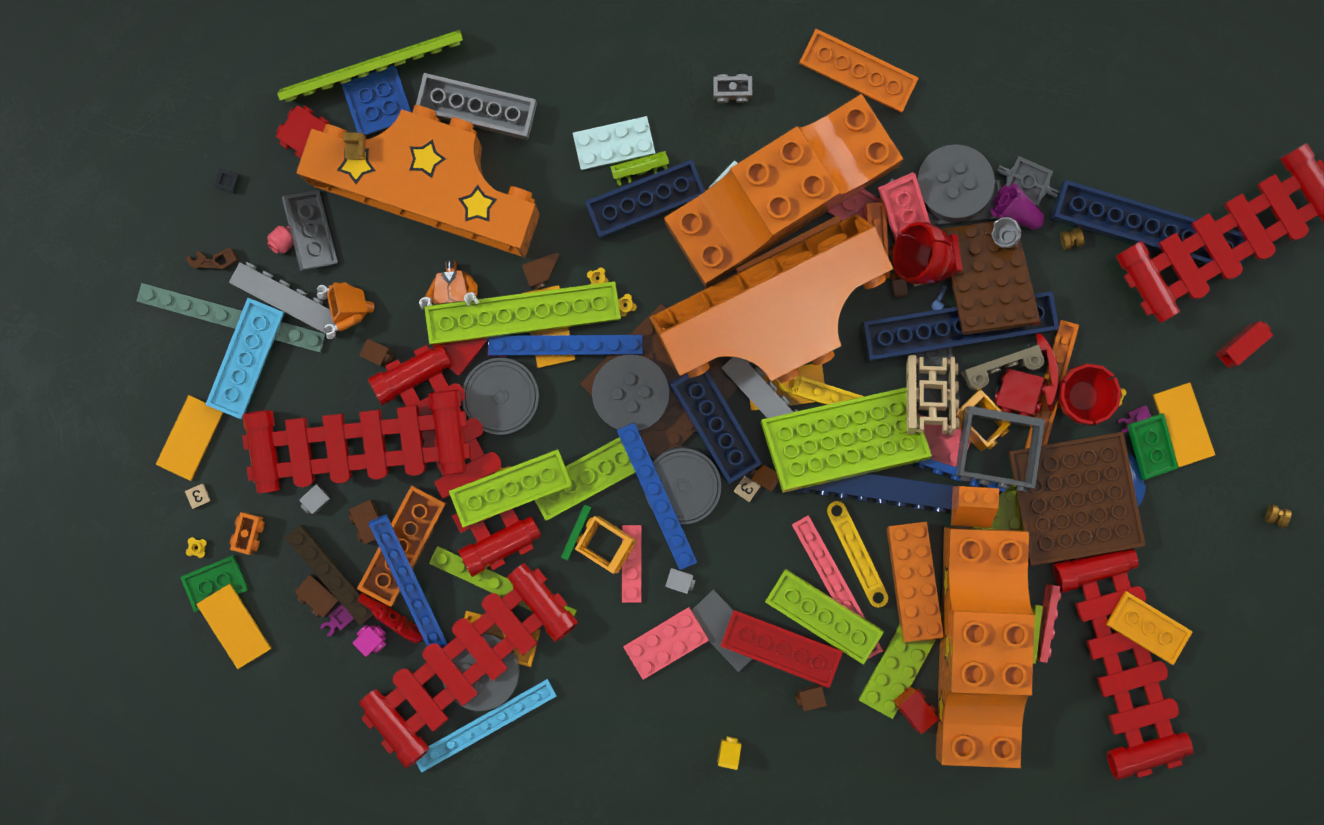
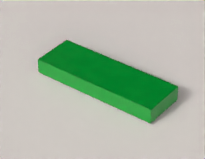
[561,505,592,561]

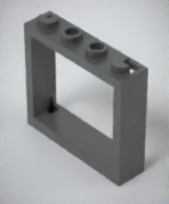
[955,406,1045,492]

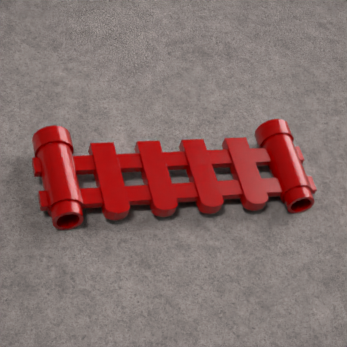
[1115,143,1324,323]
[367,345,542,577]
[242,390,471,493]
[1052,548,1193,780]
[359,563,579,769]

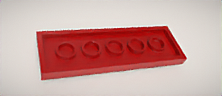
[720,610,843,688]

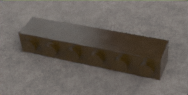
[285,525,374,626]

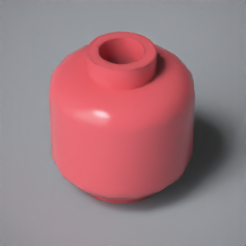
[267,225,294,254]

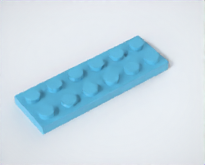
[206,298,285,419]

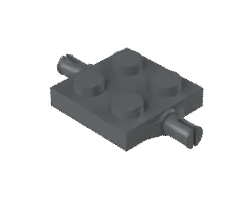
[997,156,1059,207]

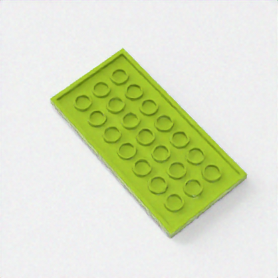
[761,387,932,493]

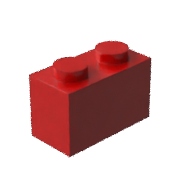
[893,687,939,734]

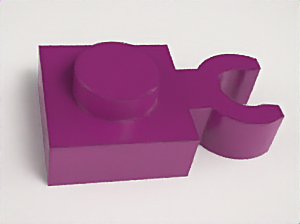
[1116,405,1151,433]
[320,604,354,637]

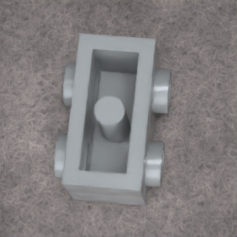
[713,74,752,103]

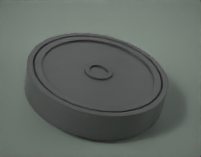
[917,144,995,222]
[592,355,669,431]
[462,358,540,435]
[645,446,721,524]
[442,633,520,711]

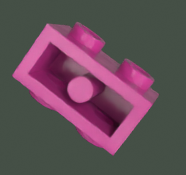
[353,624,387,657]

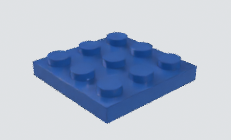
[341,65,412,136]

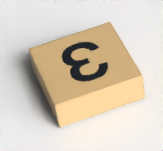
[733,476,760,502]
[185,484,211,509]

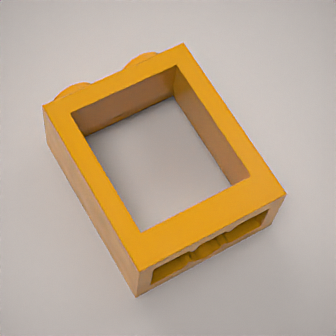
[956,389,1010,451]
[575,516,637,574]

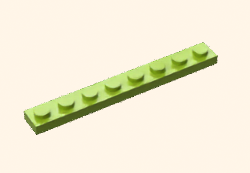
[429,546,577,616]

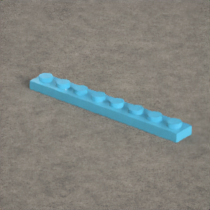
[416,679,557,773]

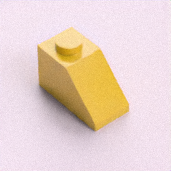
[717,736,741,770]

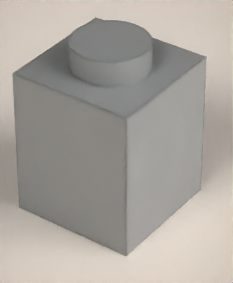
[299,484,332,514]
[665,568,696,594]

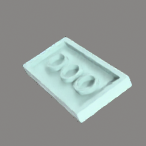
[573,116,655,171]

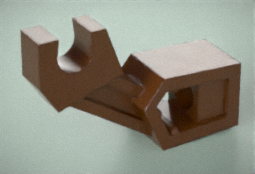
[185,247,239,271]
[888,247,908,298]

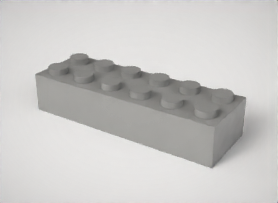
[416,73,537,140]

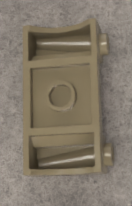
[960,345,1044,390]

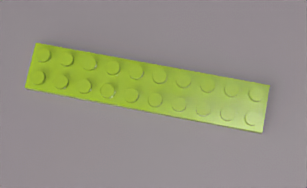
[277,30,463,102]
[424,282,621,345]

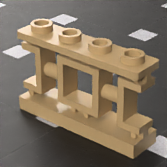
[906,355,959,435]

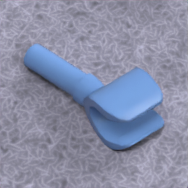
[931,285,947,310]

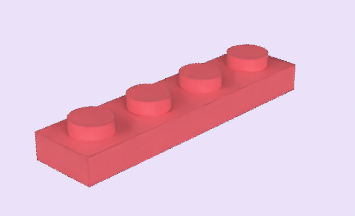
[622,525,642,602]
[1036,584,1061,663]

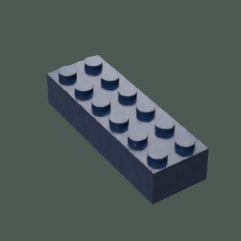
[585,159,705,240]
[668,370,762,484]

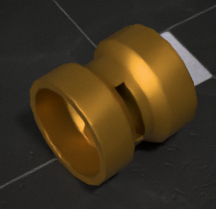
[1060,227,1084,250]
[1265,504,1292,528]

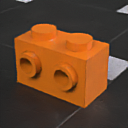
[230,512,265,555]

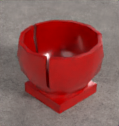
[892,222,963,284]
[1057,363,1121,426]

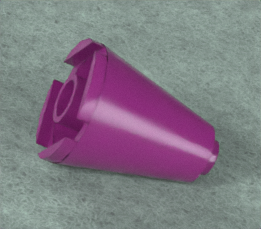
[991,183,1044,230]

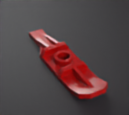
[357,593,423,643]

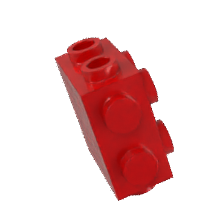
[276,105,329,159]
[995,368,1048,418]

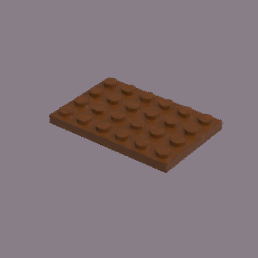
[941,221,1040,335]

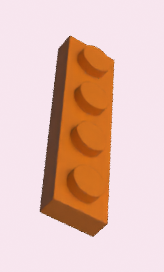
[865,201,890,278]

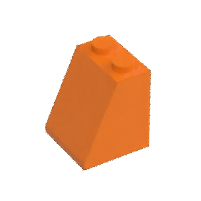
[951,486,999,528]

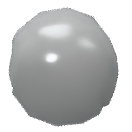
[991,217,1021,248]

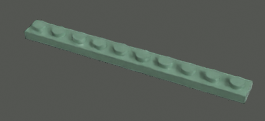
[136,283,326,353]

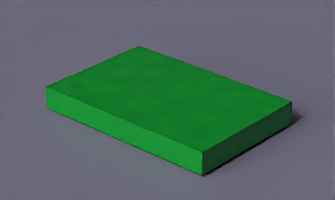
[1127,413,1179,480]
[180,555,249,613]

